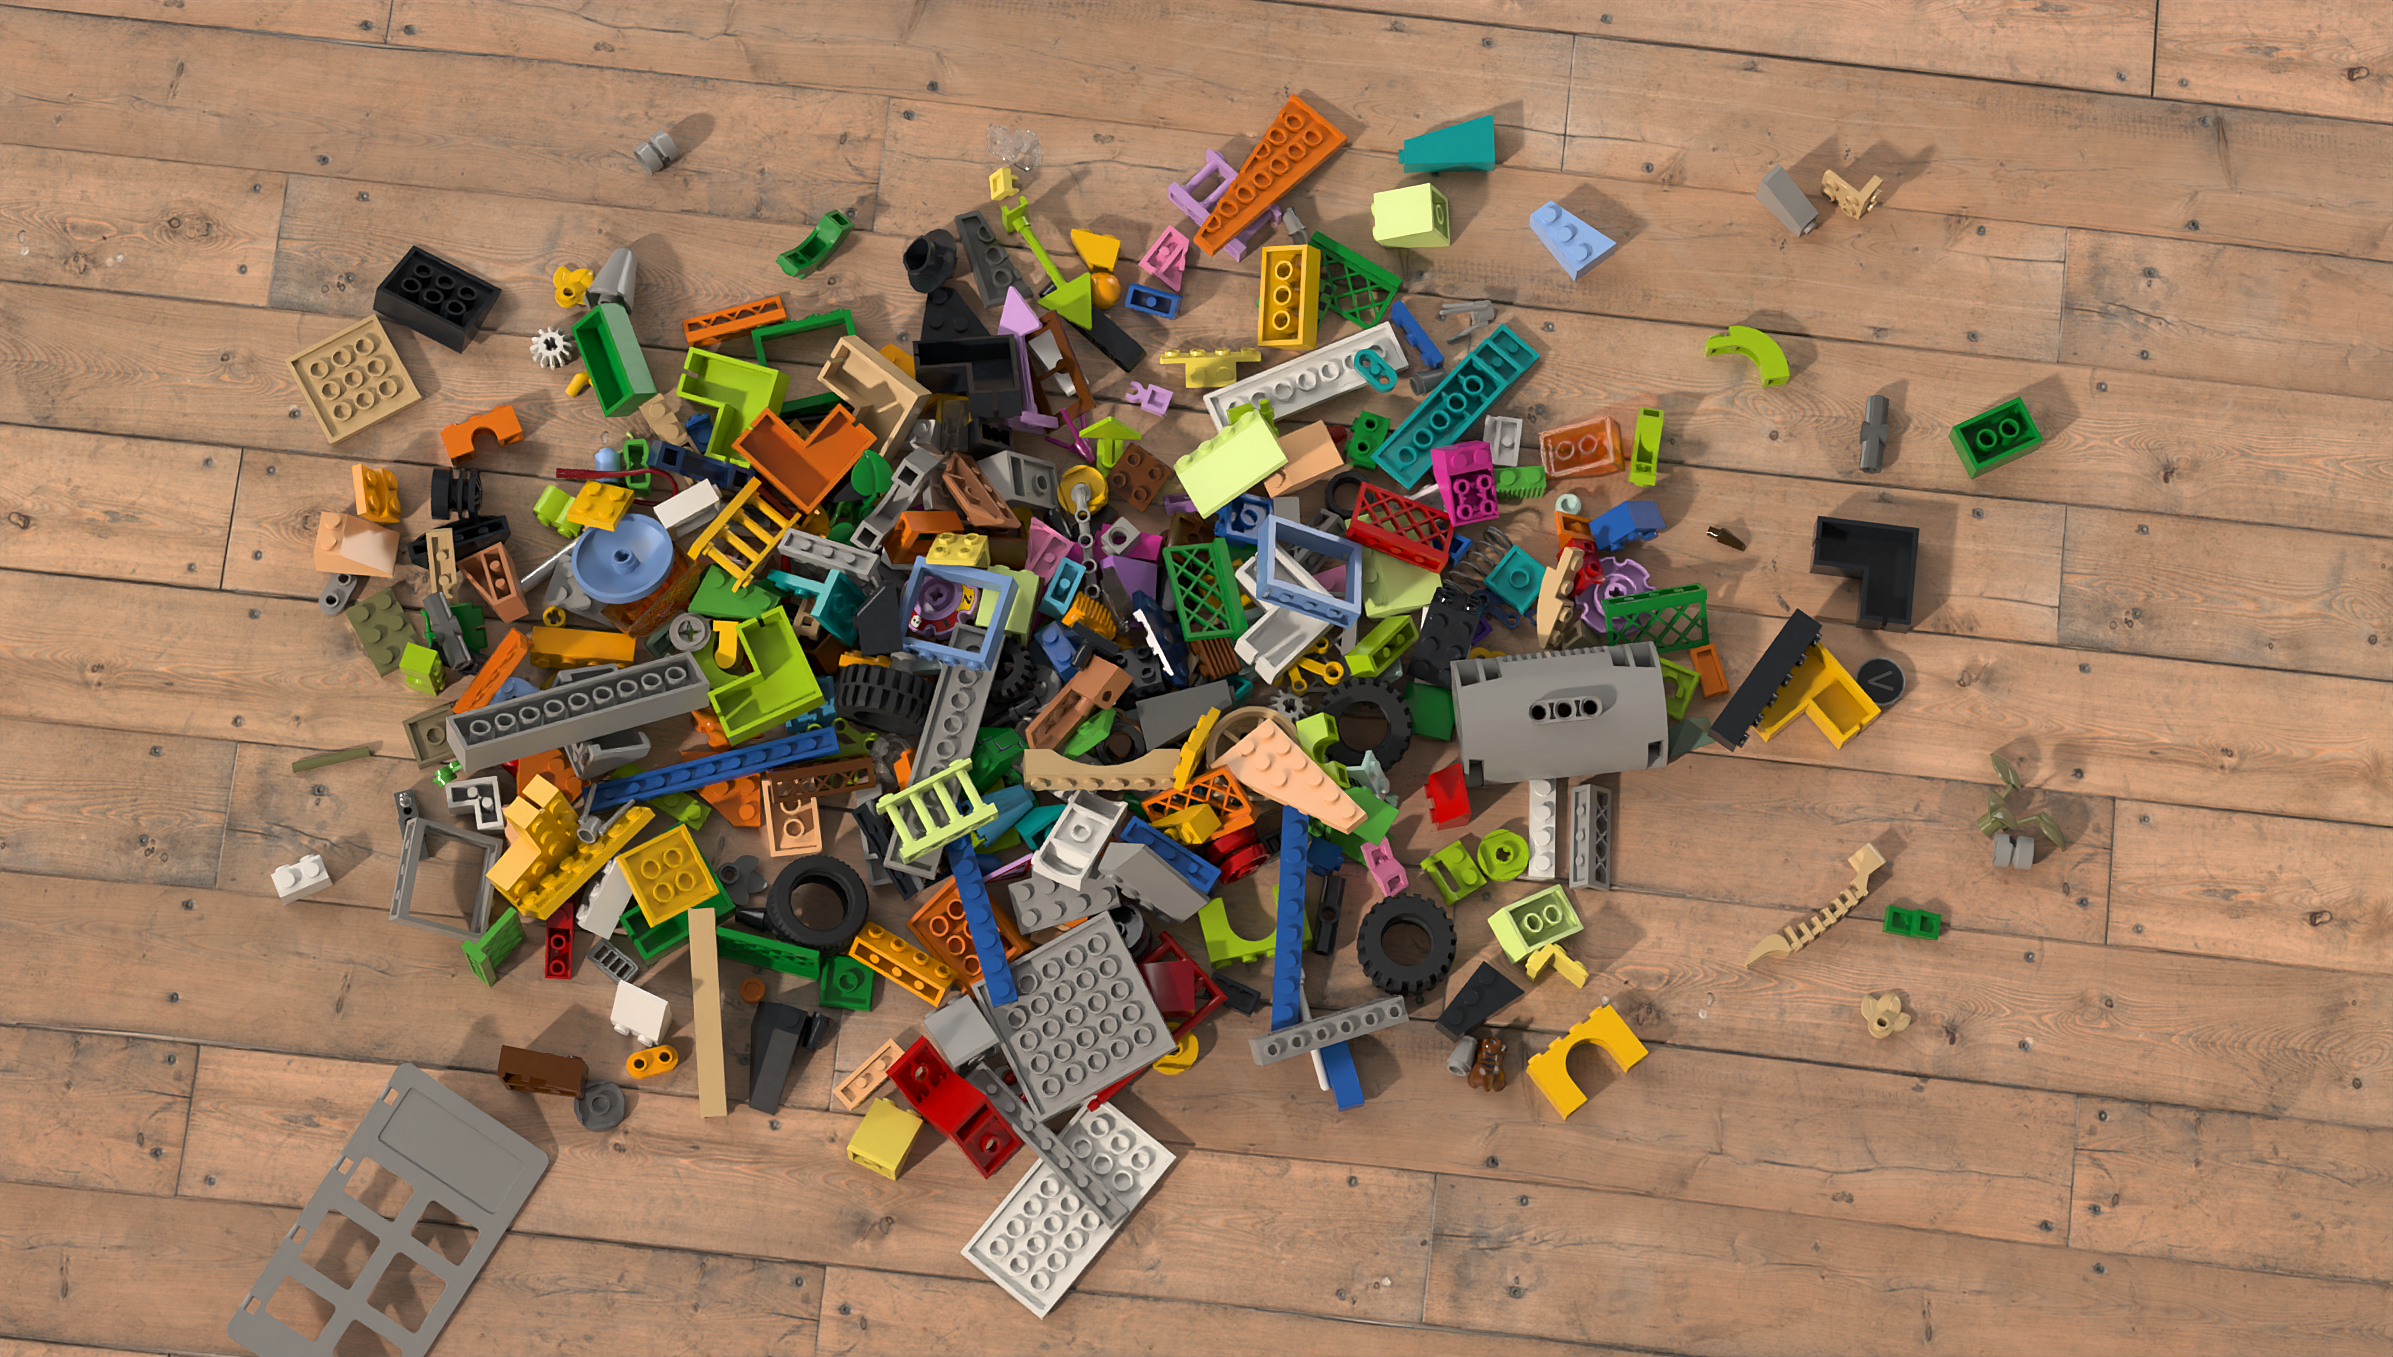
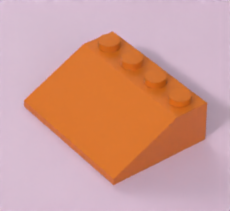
[905,876,1036,1001]

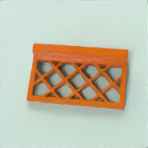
[452,627,534,714]
[1140,764,1261,850]

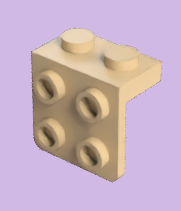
[1820,169,1883,220]

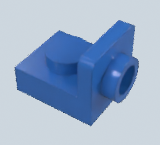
[685,413,714,455]

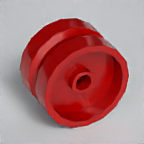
[1204,824,1271,885]

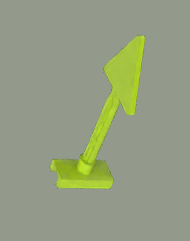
[1002,196,1092,331]
[1079,416,1141,489]

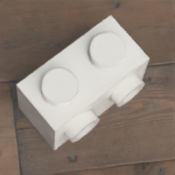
[271,854,333,905]

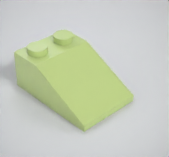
[1487,884,1584,965]

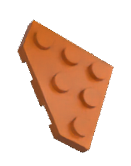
[516,748,590,810]
[682,751,761,829]

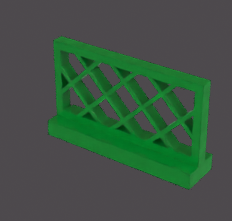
[1308,230,1403,330]
[1163,537,1248,642]
[1601,582,1710,654]
[716,927,824,982]

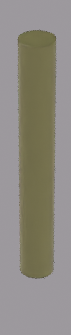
[292,746,370,773]

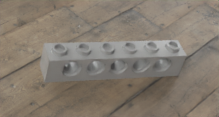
[1248,994,1409,1066]

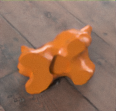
[690,704,763,753]

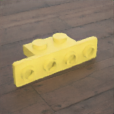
[1159,348,1261,388]

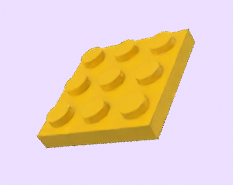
[615,824,720,928]

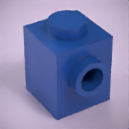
[1306,836,1345,877]

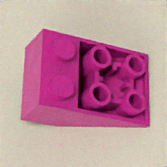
[1431,440,1499,527]

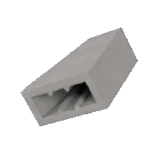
[1755,164,1819,238]

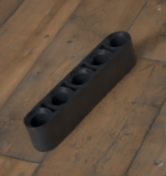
[1038,280,1147,373]

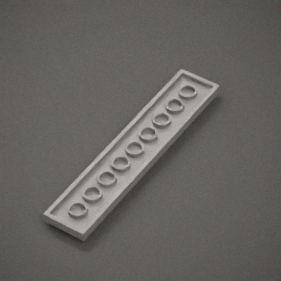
[884,622,1006,880]

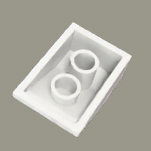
[610,980,673,1047]

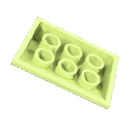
[1173,408,1289,519]
[1345,509,1443,623]

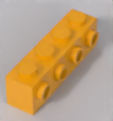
[530,626,637,670]
[848,921,959,1007]

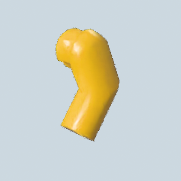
[565,370,593,398]

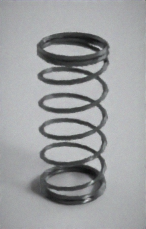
[1442,526,1513,596]

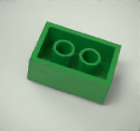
[1948,397,2043,480]

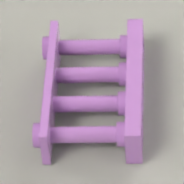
[1167,148,1282,262]

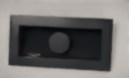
[1071,504,1119,545]

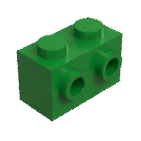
[1343,410,1391,473]

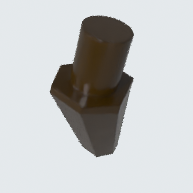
[1707,526,1746,552]

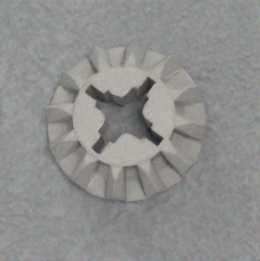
[669,612,711,654]

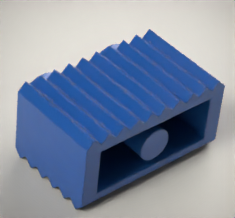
[1125,283,1183,320]

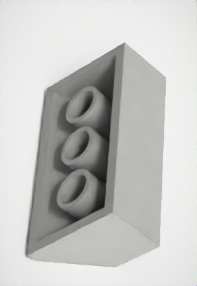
[1097,842,1210,925]

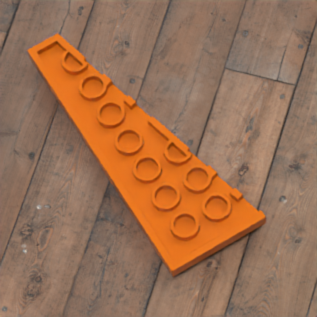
[1194,93,1348,257]

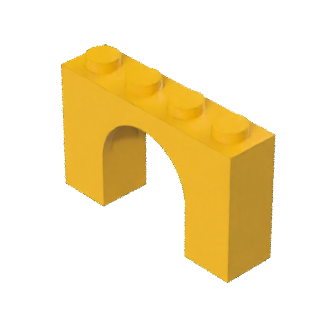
[1526,1004,1649,1120]

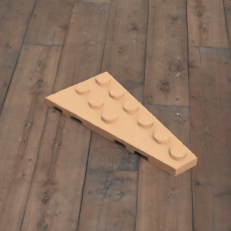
[1209,718,1368,835]

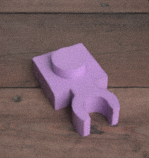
[1126,381,1173,418]

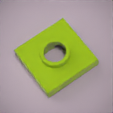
[1658,656,1701,722]

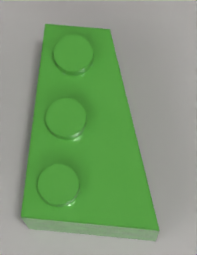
[688,565,782,627]

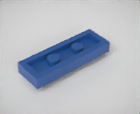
[1390,300,1445,370]

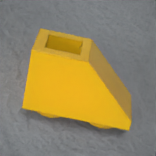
[1071,228,1121,275]

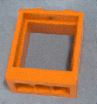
[883,511,964,564]

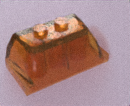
[600,540,705,640]

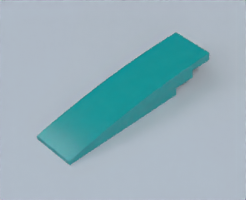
[1370,323,1540,491]

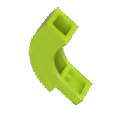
[1704,326,1790,388]
[1628,407,1664,487]
[689,627,741,691]

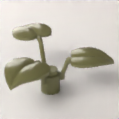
[1977,753,2066,853]

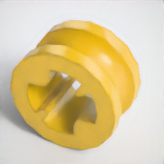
[543,606,567,628]

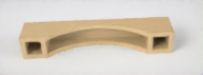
[1023,749,1181,791]

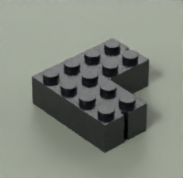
[912,334,1022,420]
[1809,516,1919,634]

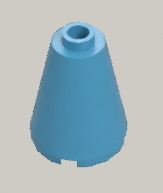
[960,784,1035,849]

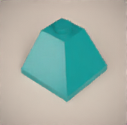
[1014,804,1066,854]

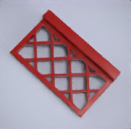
[1344,481,1455,574]

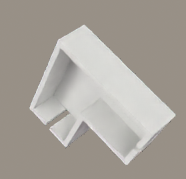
[1234,541,1335,685]

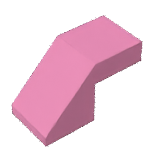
[1361,836,1409,897]

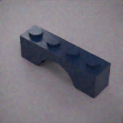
[646,440,756,494]

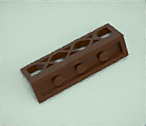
[765,753,876,804]

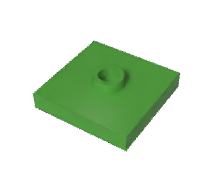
[1063,707,1116,761]

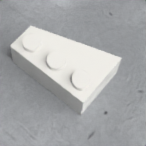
[575,852,633,940]

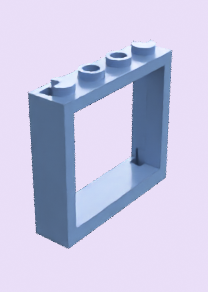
[1256,514,1362,629]
[899,555,1019,672]

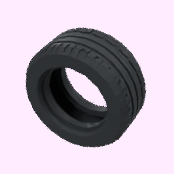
[766,854,869,959]

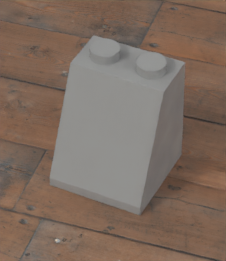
[923,994,1000,1076]

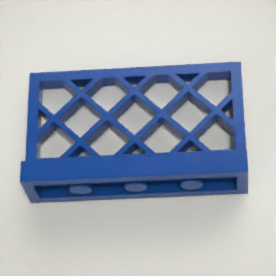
[1120,816,1222,897]

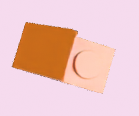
[1554,510,1596,550]

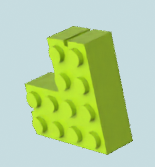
[676,347,791,473]
[708,605,827,746]

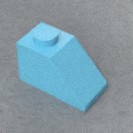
[1038,556,1086,620]

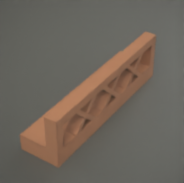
[1025,672,1098,753]

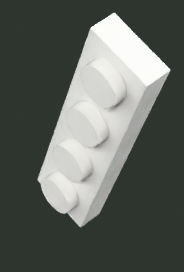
[1528,778,1556,880]

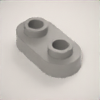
[319,573,358,617]

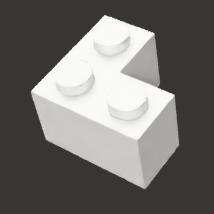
[445,776,505,836]

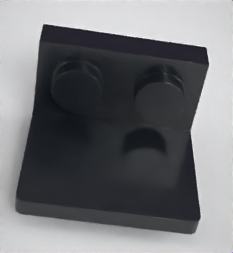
[1106,644,1169,712]

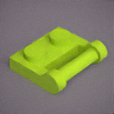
[1420,840,1487,907]

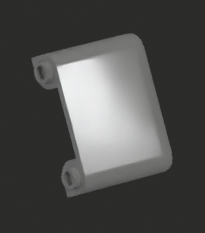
[551,663,651,780]

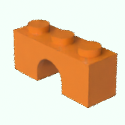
[440,404,525,467]

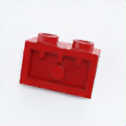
[1556,538,1606,598]

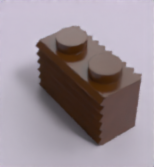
[1189,622,1242,683]

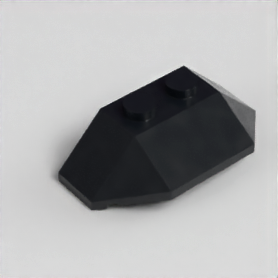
[406,515,511,572]

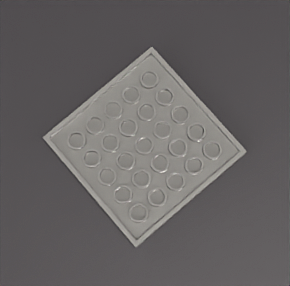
[971,910,1178,1123]

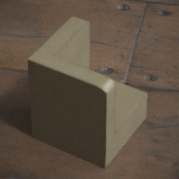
[1561,620,1601,650]

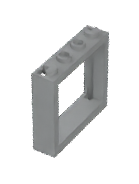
[388,817,504,944]

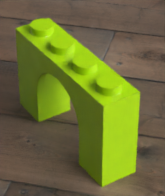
[1197,884,1312,970]

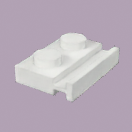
[1483,415,1523,468]

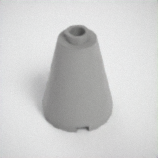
[584,247,637,316]

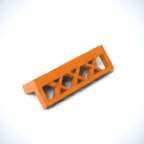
[682,295,787,349]

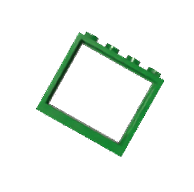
[751,308,857,418]

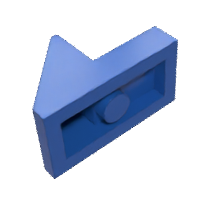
[1430,525,1473,568]

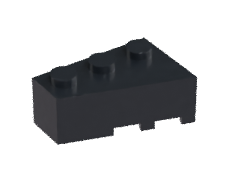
[1434,961,1525,1043]

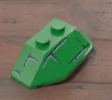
[959,727,1029,815]

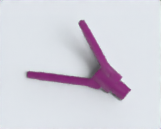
[1045,408,1096,465]

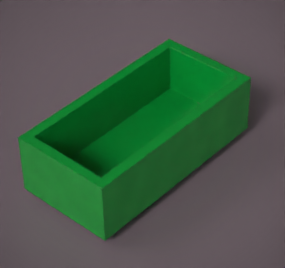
[571,303,658,418]

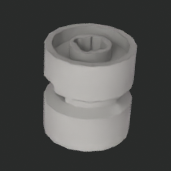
[632,129,680,176]
[1992,833,2034,870]

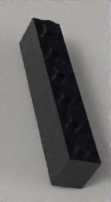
[1707,608,1823,753]

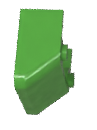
[1308,786,1400,869]

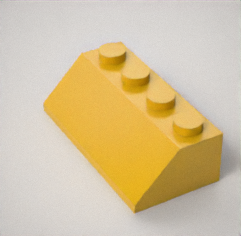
[1257,244,1321,351]

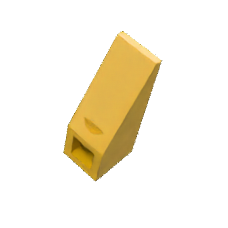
[1148,803,1222,845]

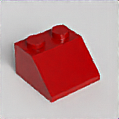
[1424,763,1471,831]

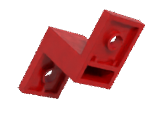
[885,1035,1023,1180]

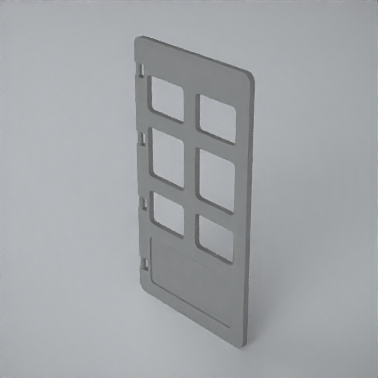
[226,1063,549,1357]

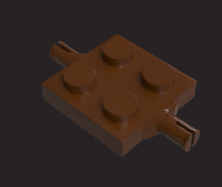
[1165,511,1219,578]

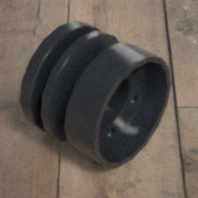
[431,466,483,521]

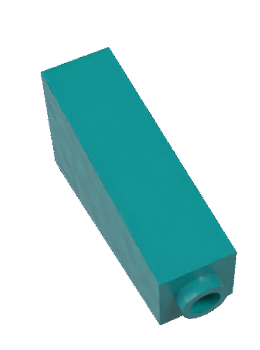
[1398,115,1495,173]

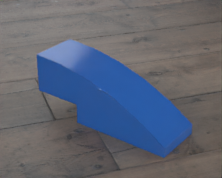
[1320,1040,1365,1113]

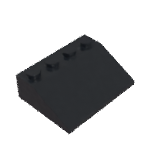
[373,245,502,354]

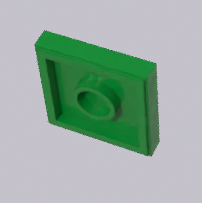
[818,955,876,1012]

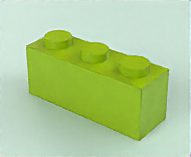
[1345,615,1419,678]

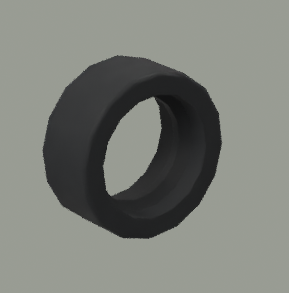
[1325,471,1373,522]
[1095,721,1146,766]

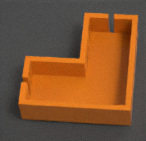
[731,404,877,515]

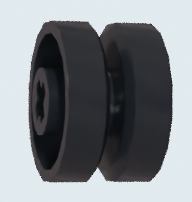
[1092,901,1153,964]

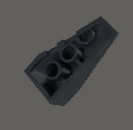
[749,1001,809,1116]

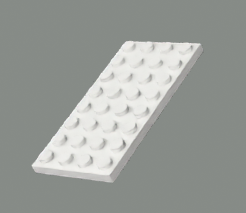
[960,1095,1176,1320]

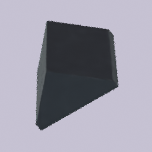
[1155,563,1198,624]

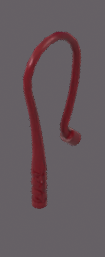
[556,468,679,507]

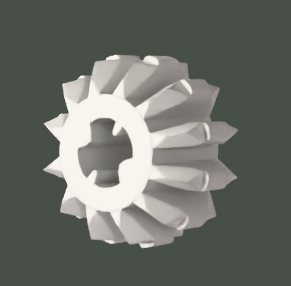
[530,326,574,370]
[1268,687,1312,728]

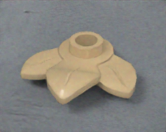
[1861,993,1911,1039]

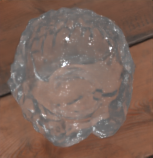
[869,733,910,783]

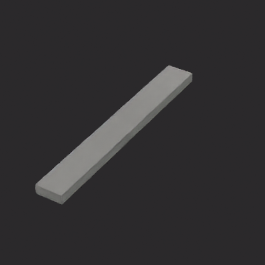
[964,1062,1130,1230]

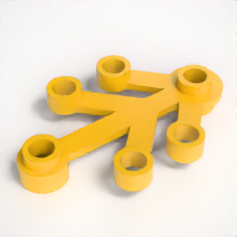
[1271,637,1344,696]

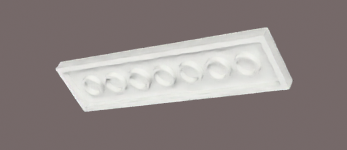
[1203,321,1409,433]

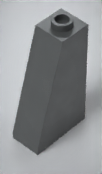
[1136,680,1237,753]

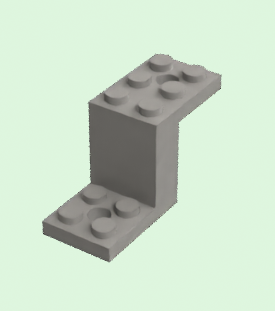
[922,450,1062,521]

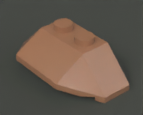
[942,451,1021,529]

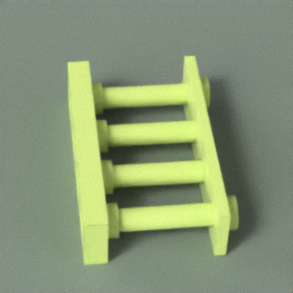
[876,758,999,865]

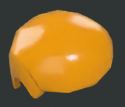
[1090,272,1122,309]

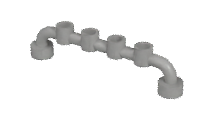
[1071,483,1101,604]

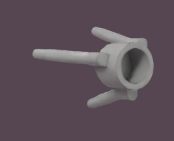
[1440,300,1494,343]
[577,783,635,843]

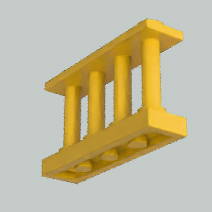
[687,477,801,593]

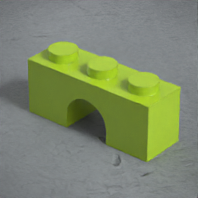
[399,642,447,696]
[1296,712,1350,791]

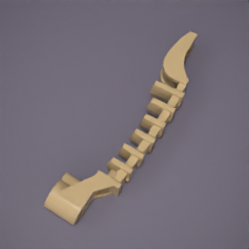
[1744,842,1887,969]

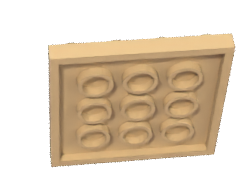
[284,314,422,447]

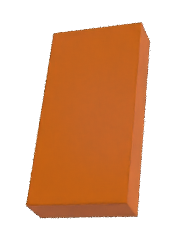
[1689,643,1729,700]

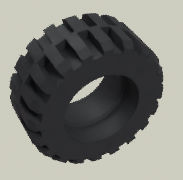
[833,664,935,735]
[1315,677,1414,772]
[1356,893,1457,997]

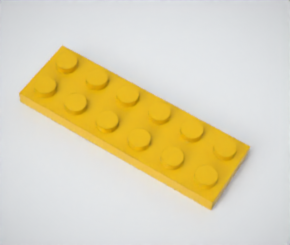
[517,805,656,920]

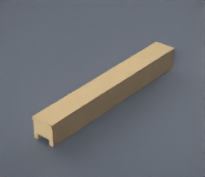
[688,908,728,1119]

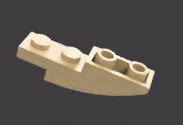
[638,393,700,487]
[1537,547,1585,649]

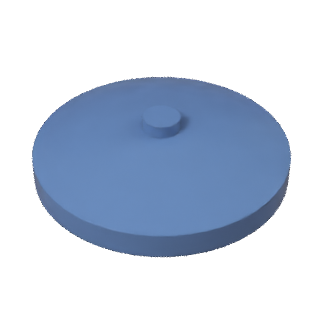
[571,513,675,604]

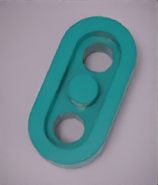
[1353,349,1397,393]

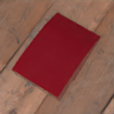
[1137,960,1195,1021]

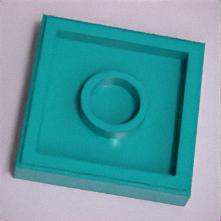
[1483,544,1547,615]

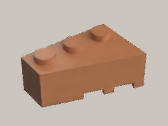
[455,542,529,624]

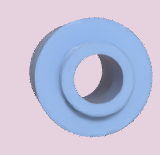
[595,448,621,486]

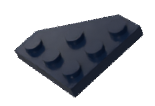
[1132,590,1190,691]

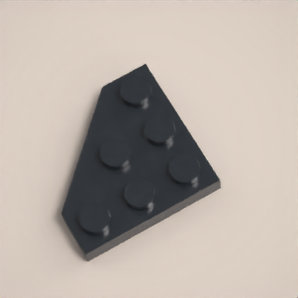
[920,286,991,341]

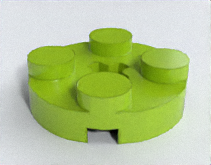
[1477,829,1529,882]

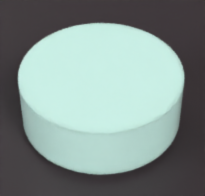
[1555,493,1581,516]

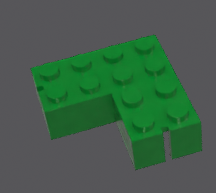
[619,821,737,967]

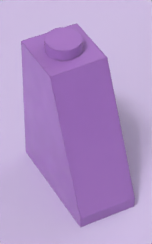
[1100,555,1157,631]

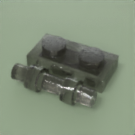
[1100,566,1133,633]

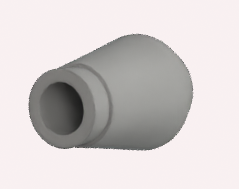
[1447,1036,1478,1076]

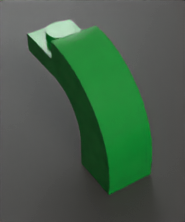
[775,209,855,280]

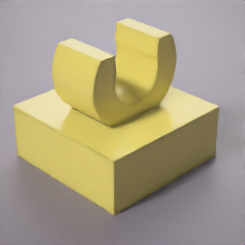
[989,168,1019,201]

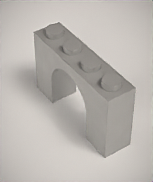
[850,446,941,553]

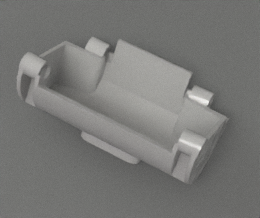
[1450,641,1668,788]

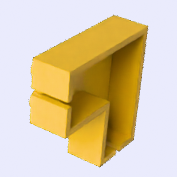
[1752,641,1881,750]
[486,774,584,908]

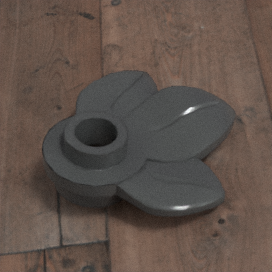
[717,855,767,906]

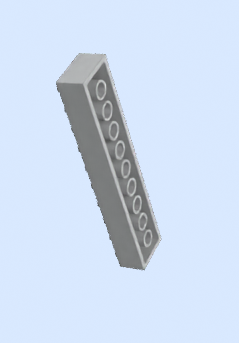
[446,651,710,773]

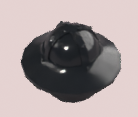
[903,229,958,294]

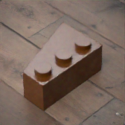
[496,1045,589,1098]

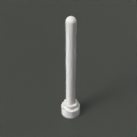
[1299,968,1331,1091]

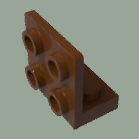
[1106,442,1177,512]

